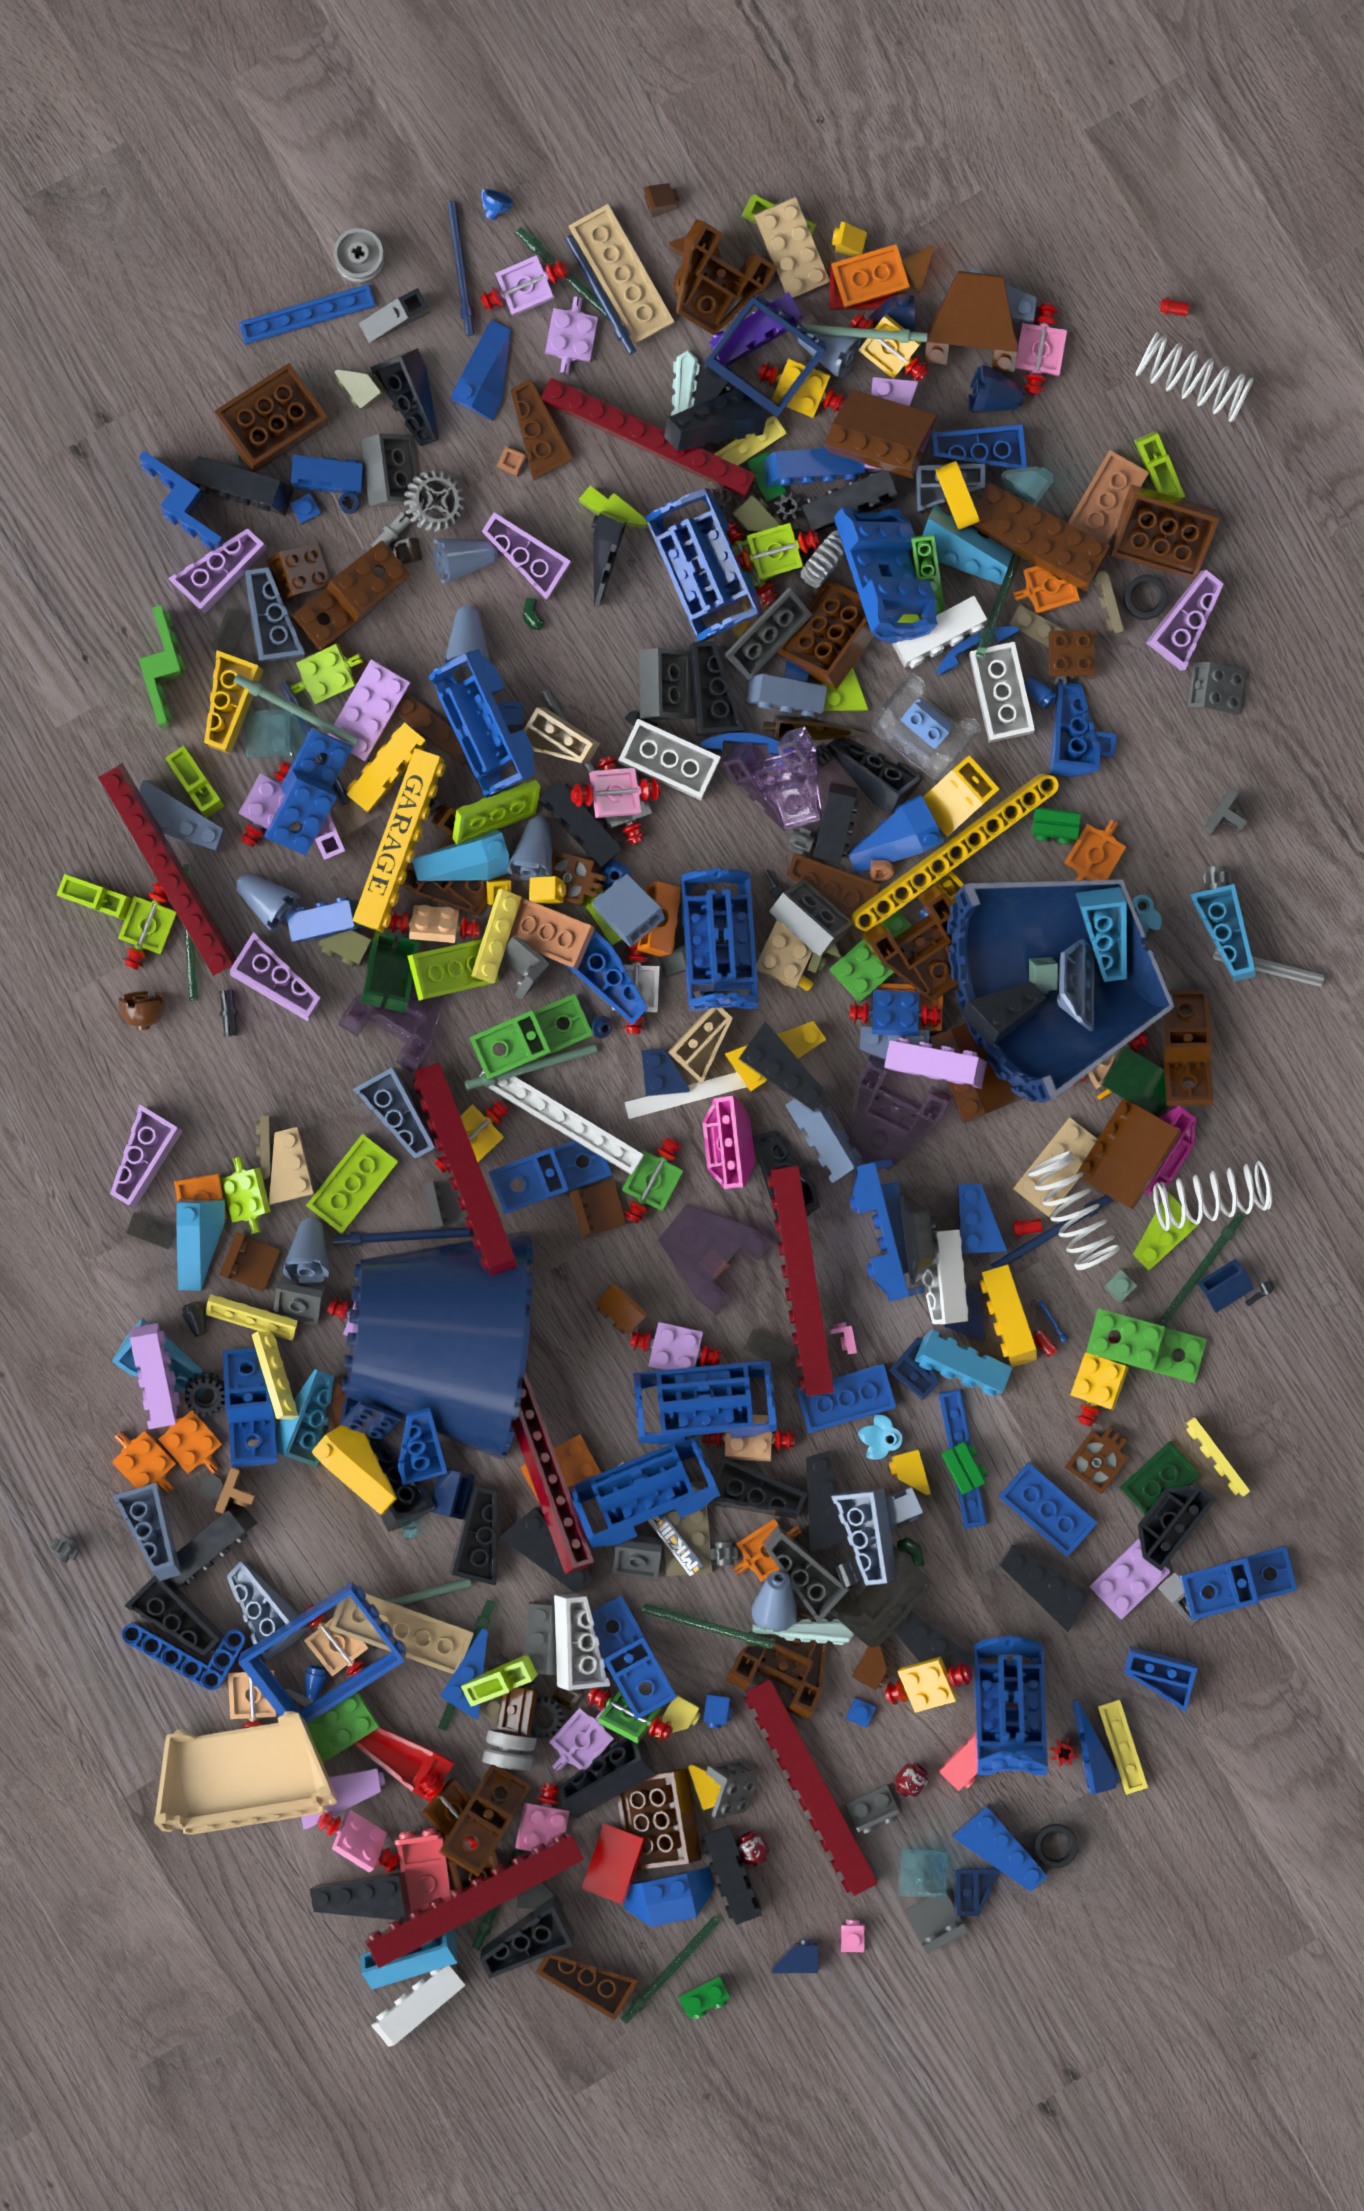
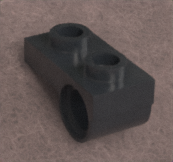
[835,1558,864,1589]

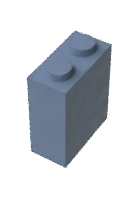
[592,874,665,947]

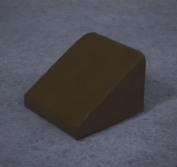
[391,538,422,564]
[552,1687,586,1710]

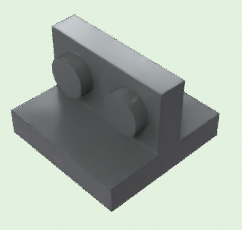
[1201,789,1247,836]
[273,1276,326,1326]
[612,1535,663,1580]

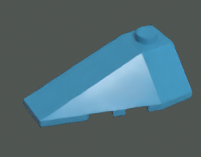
[412,830,509,881]
[177,1199,225,1291]
[112,1318,209,1397]
[276,1369,334,1467]

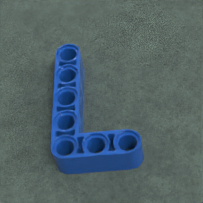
[122,1623,246,1690]

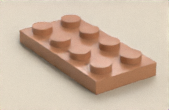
[1068,450,1149,544]
[508,898,595,970]

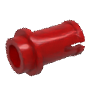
[1159,297,1189,317]
[1013,1218,1042,1237]
[1032,1328,1059,1358]

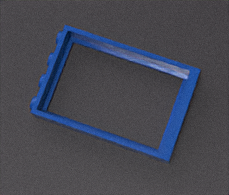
[238,1581,407,1724]

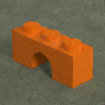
[637,881,681,957]

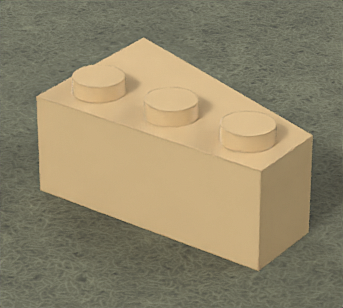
[524,707,600,763]
[668,1008,733,1084]
[269,1127,315,1205]

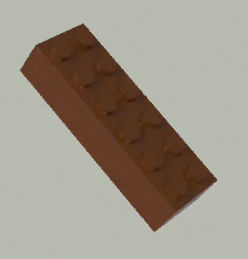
[968,483,1110,592]

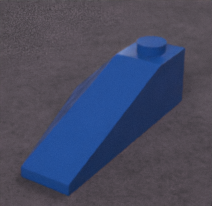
[451,320,511,421]
[847,795,944,873]
[566,930,648,1025]
[398,1408,447,1485]

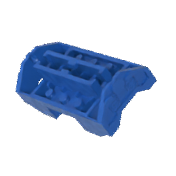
[645,488,763,642]
[834,507,938,643]
[429,649,536,798]
[680,868,759,1011]
[849,1159,925,1302]
[633,1361,777,1445]
[568,1435,720,1549]
[973,1635,1048,1775]

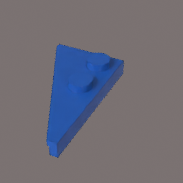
[440,1628,488,1720]

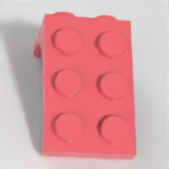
[395,1827,451,1910]

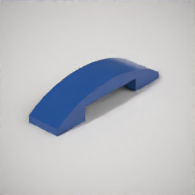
[936,626,1019,677]
[700,733,791,757]

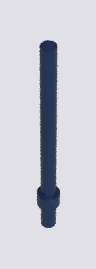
[447,201,475,336]
[565,235,637,355]
[279,681,351,805]
[991,1195,1113,1269]
[333,1228,470,1246]

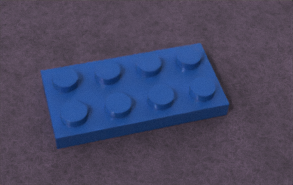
[796,1364,896,1433]
[998,1462,1097,1557]

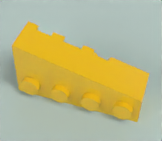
[204,650,264,755]
[347,722,427,814]
[725,1021,826,1093]
[979,1264,1037,1368]

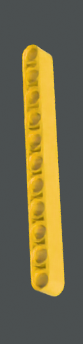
[852,773,1059,931]

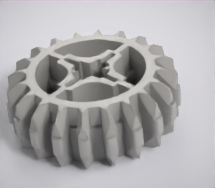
[404,470,465,532]
[801,530,846,588]

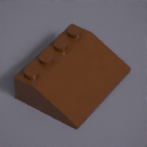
[214,363,328,472]
[825,389,937,479]
[1110,484,1220,580]
[777,579,874,690]
[929,1023,1025,1123]
[1076,1099,1182,1210]
[617,1768,702,1870]

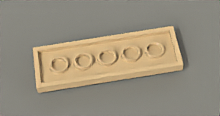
[569,204,674,345]
[329,1585,474,1674]

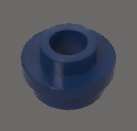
[590,1016,613,1038]

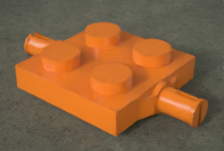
[1013,566,1080,614]
[1064,819,1126,881]
[158,1409,223,1474]
[112,1430,177,1494]
[732,1519,803,1582]

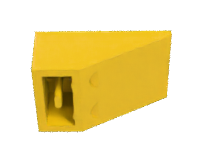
[923,755,999,837]

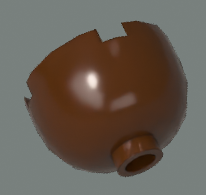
[119,991,165,1030]

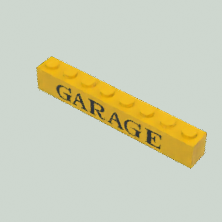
[353,748,446,932]

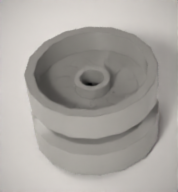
[333,228,385,284]
[482,1729,537,1770]

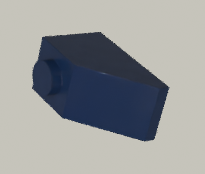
[869,294,915,331]
[772,1939,818,1973]

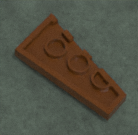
[511,379,573,481]
[787,853,880,925]

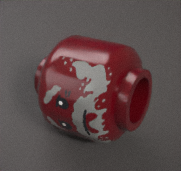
[895,1762,929,1797]
[736,1830,770,1867]

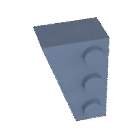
[744,674,827,718]
[885,1486,923,1531]

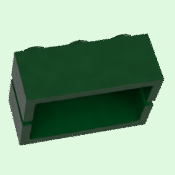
[360,931,420,1013]

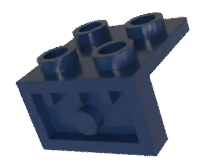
[340,1398,401,1440]

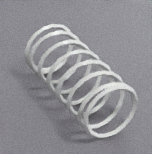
[1135,331,1254,423]
[1028,1151,1121,1270]
[1153,1161,1272,1231]

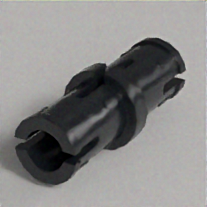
[219,990,238,1037]

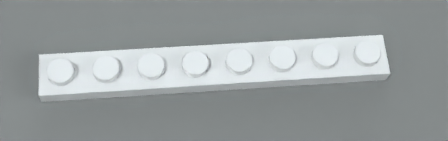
[479,1070,644,1175]

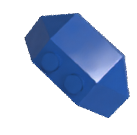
[623,1866,714,1927]

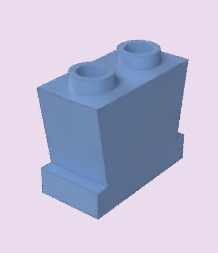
[900,696,954,749]

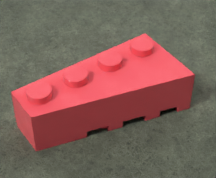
[939,1703,1017,1791]

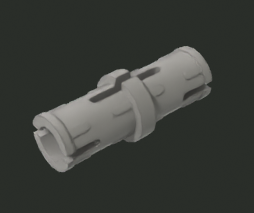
[370,512,411,548]

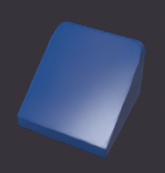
[785,659,808,683]

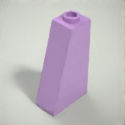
[301,1767,385,1829]

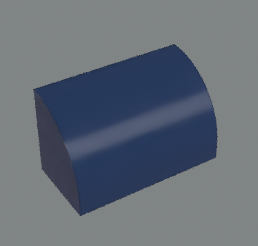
[1197,1259,1254,1313]
[430,1468,474,1520]

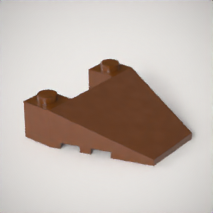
[676,219,778,335]
[924,271,1018,372]
[400,804,506,916]
[861,885,958,1002]
[725,1609,827,1720]

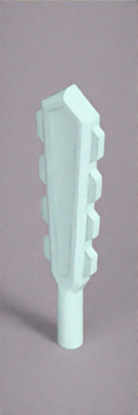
[671,350,700,416]
[752,1619,857,1645]

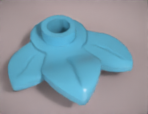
[1132,895,1162,932]
[858,1415,903,1460]

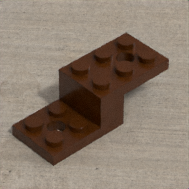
[291,540,411,651]
[1162,990,1213,1106]
[439,1764,532,1876]

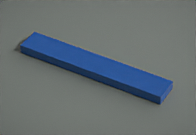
[239,284,376,345]
[938,1389,987,1529]

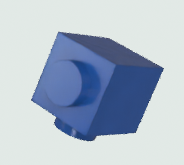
[703,1693,733,1729]

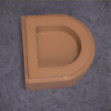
[870,860,894,881]

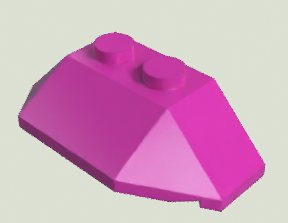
[702,1096,755,1189]
[1144,1106,1196,1195]

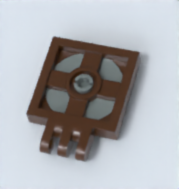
[552,851,607,906]
[1065,1425,1129,1495]

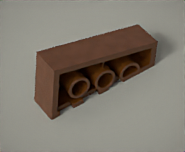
[535,1954,638,2021]

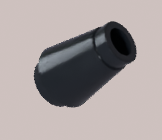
[181,1301,207,1337]

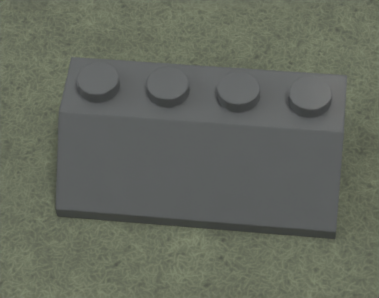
[724,588,812,680]

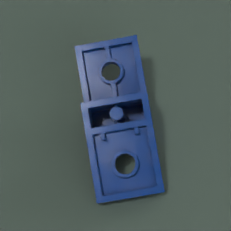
[139,450,224,551]
[264,728,353,856]
[488,1140,612,1215]
[223,1347,278,1467]
[1179,1546,1298,1620]
[591,1595,677,1720]

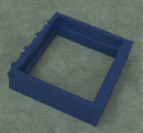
[704,294,827,418]

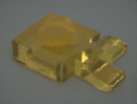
[732,597,751,638]

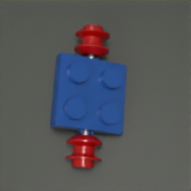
[849,990,941,1036]

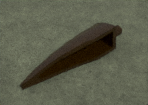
[763,715,866,742]

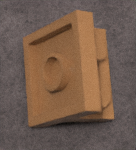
[215,1467,258,1514]

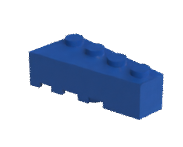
[930,424,1027,471]
[763,448,865,487]
[951,1805,1048,1892]

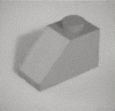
[1158,1573,1199,1626]

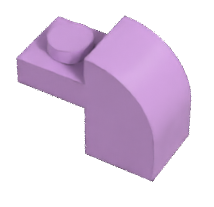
[315,813,345,860]

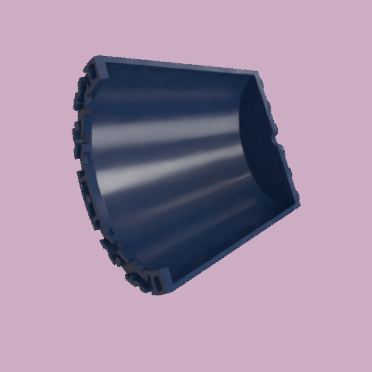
[947,880,1175,1103]
[341,1231,533,1459]

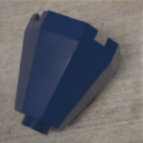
[968,365,1025,413]

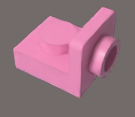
[829,1322,857,1354]
[841,1919,865,1952]

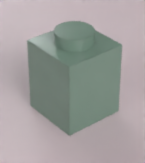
[1029,957,1058,994]
[1103,1270,1137,1302]

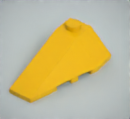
[312,1425,397,1515]

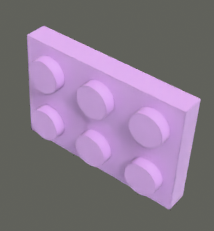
[1089,1539,1170,1620]

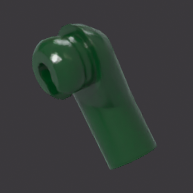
[522,598,545,630]
[897,1538,925,1567]

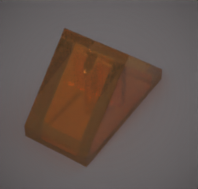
[902,246,934,294]

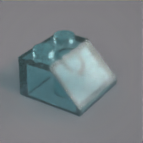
[999,466,1054,507]
[246,710,292,758]
[899,1849,948,1899]

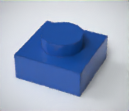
[290,493,321,525]
[499,702,523,726]
[1094,731,1117,758]
[846,1698,876,1728]

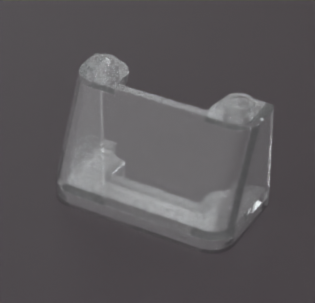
[871,672,983,780]

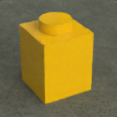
[529,876,566,904]

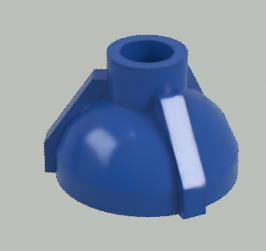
[481,188,514,220]
[600,860,631,890]

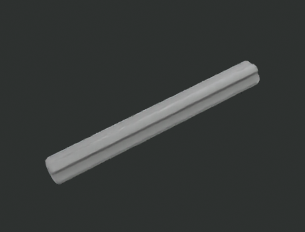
[1213,948,1324,987]

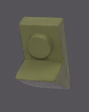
[807,945,841,975]

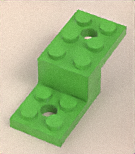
[139,605,186,730]
[470,993,593,1080]
[1086,1308,1207,1383]

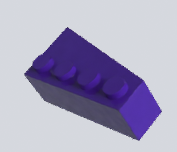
[710,292,802,366]

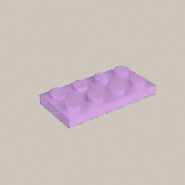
[328,659,411,761]

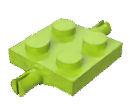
[291,644,363,704]
[221,1156,271,1234]

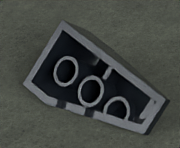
[370,348,439,446]
[591,511,628,608]
[826,738,923,815]
[753,1131,821,1219]
[369,1437,435,1532]

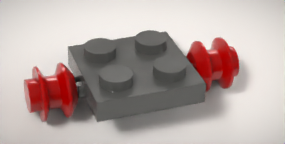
[596,755,652,845]

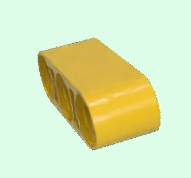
[935,461,980,530]

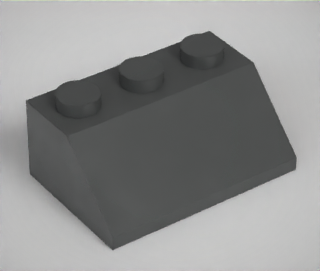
[361,434,421,507]
[639,648,692,720]
[769,879,854,957]
[524,1603,557,1675]

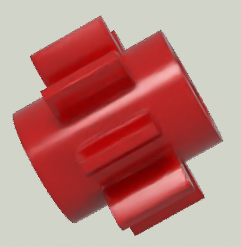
[1050,1738,1078,1767]

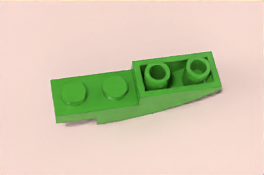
[911,534,945,616]

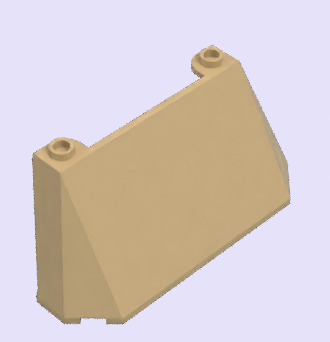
[154,1711,338,1835]

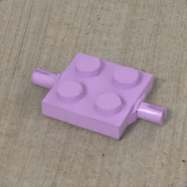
[545,297,598,374]
[549,1708,614,1773]

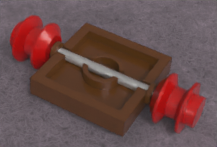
[419,1774,477,1849]

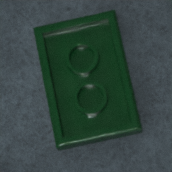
[1100,1046,1167,1117]
[1119,1441,1201,1515]

